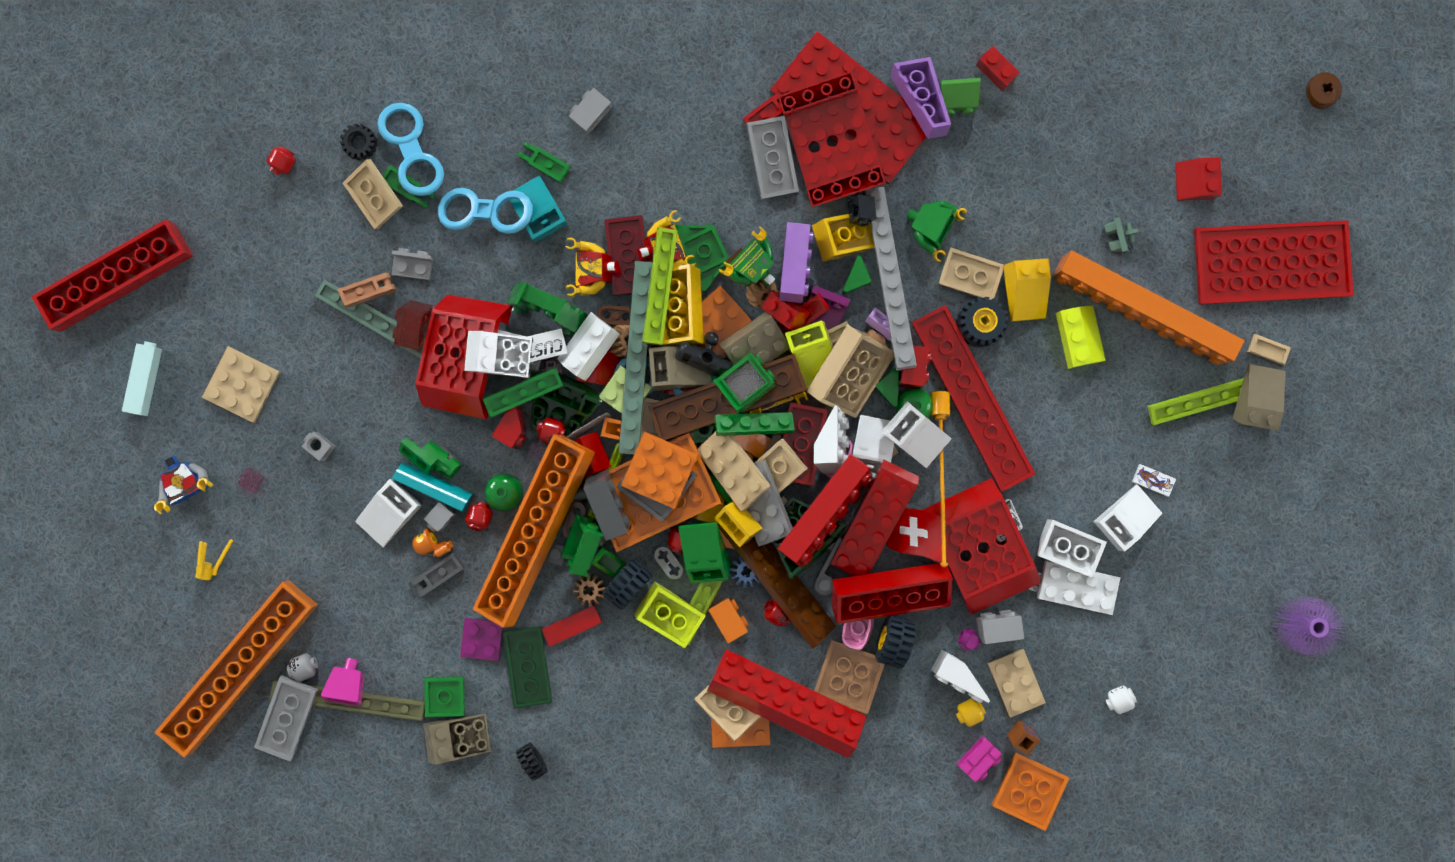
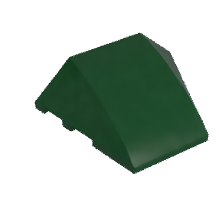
[531,370,603,437]
[773,497,847,579]

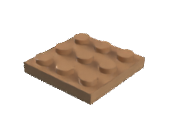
[814,639,885,714]

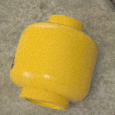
[956,698,986,727]

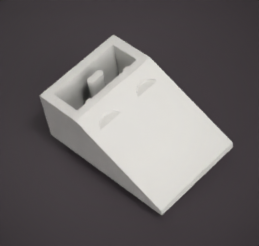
[464,331,532,378]
[882,402,952,468]
[814,406,849,474]
[853,415,894,477]
[355,479,423,548]
[1093,484,1162,552]
[931,650,990,703]

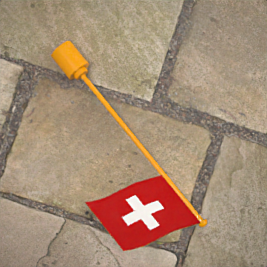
[886,391,950,567]

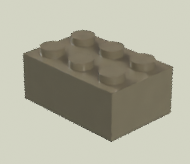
[719,312,790,373]

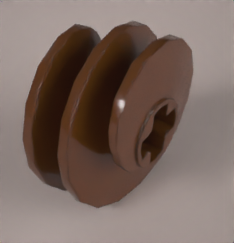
[1306,72,1342,109]

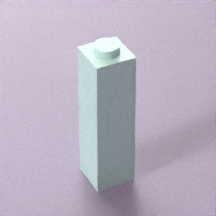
[122,341,162,416]

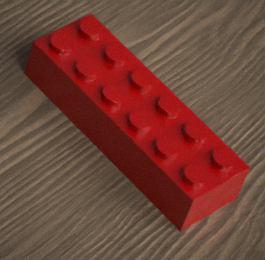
[777,454,873,568]
[830,460,919,576]
[832,563,953,624]

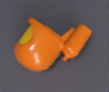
[412,528,453,557]

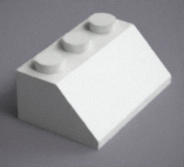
[557,312,620,381]
[1037,519,1107,578]

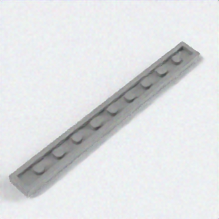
[865,187,917,370]

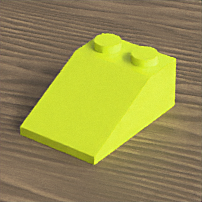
[634,581,706,648]

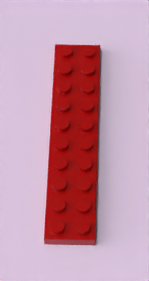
[911,305,1035,492]

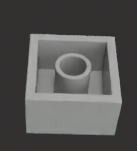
[976,609,1024,644]

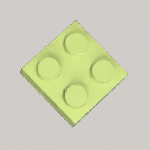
[599,365,652,413]

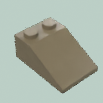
[1232,364,1286,431]

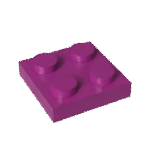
[460,618,503,661]

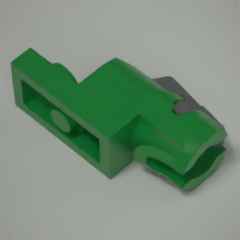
[399,437,462,479]

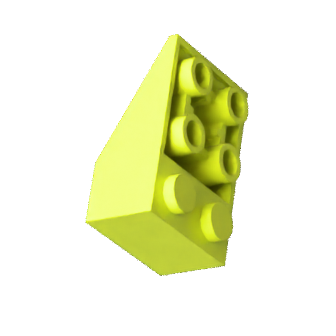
[785,321,833,388]

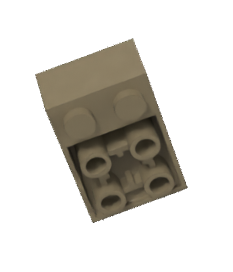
[649,347,712,391]
[423,713,491,765]

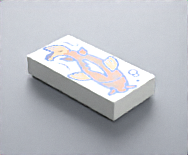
[1132,464,1176,497]

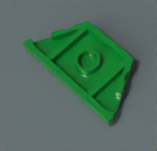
[675,224,729,292]

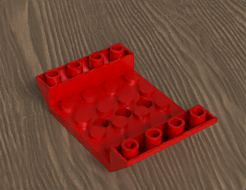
[778,71,886,207]
[415,295,513,420]
[922,478,1041,615]

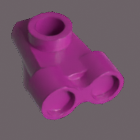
[957,628,981,651]

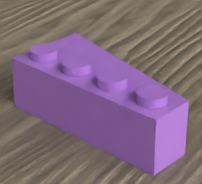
[890,57,951,139]
[779,222,813,303]

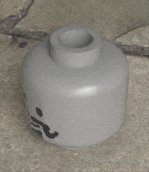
[287,653,318,682]

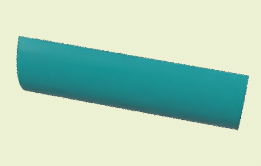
[392,462,474,511]

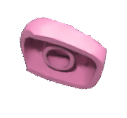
[842,618,874,650]

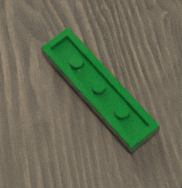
[483,367,563,417]
[714,412,795,436]

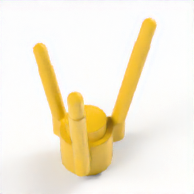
[195,539,233,580]

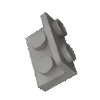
[391,248,433,281]

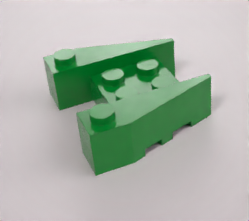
[507,282,588,337]

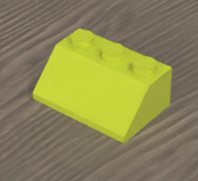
[1056,305,1106,369]

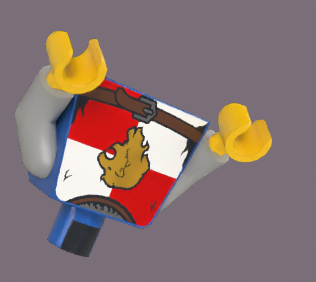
[154,456,213,514]

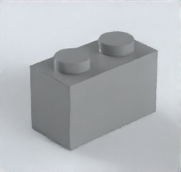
[569,88,612,135]

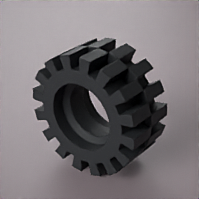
[340,123,377,161]
[516,742,548,781]

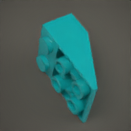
[510,175,568,244]

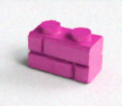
[956,735,1002,782]

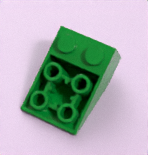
[679,522,731,584]

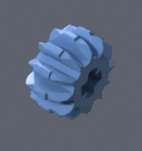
[730,556,760,588]

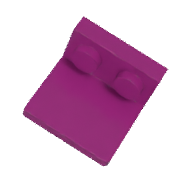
[807,285,850,330]

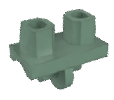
[1104,217,1139,253]

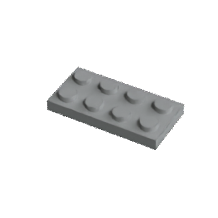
[746,116,799,199]
[747,460,793,546]
[254,676,318,762]

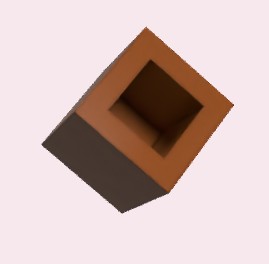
[1007,720,1040,755]

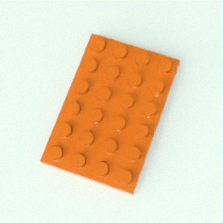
[609,433,722,552]

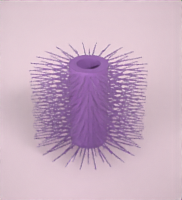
[1272,596,1347,657]

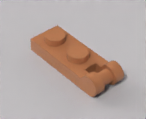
[337,273,396,309]

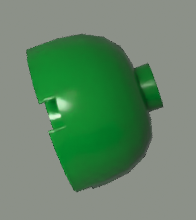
[895,388,933,419]
[485,473,523,512]

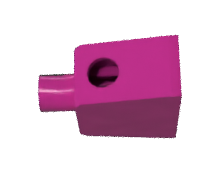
[321,658,364,707]

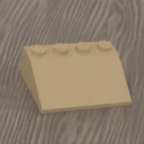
[807,324,894,418]

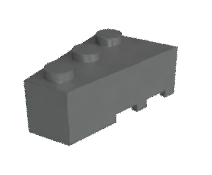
[583,469,630,541]

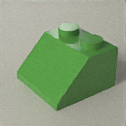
[939,78,981,116]

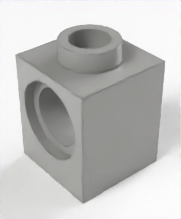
[301,431,336,461]
[424,502,457,532]

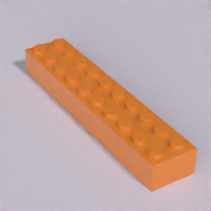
[1053,250,1245,365]
[472,434,595,628]
[154,580,318,758]

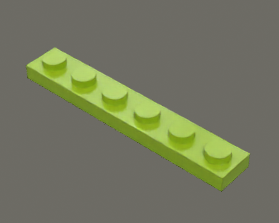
[642,227,677,346]
[1148,378,1244,425]

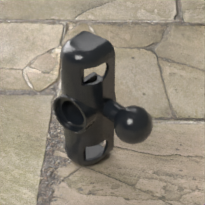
[675,331,733,377]

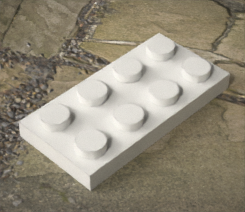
[1037,561,1121,615]

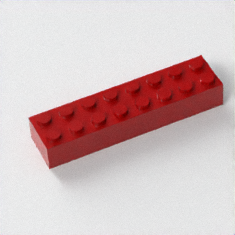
[31,219,193,332]
[707,649,867,758]

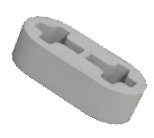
[654,546,683,579]

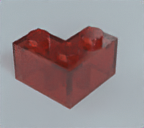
[392,300,433,350]

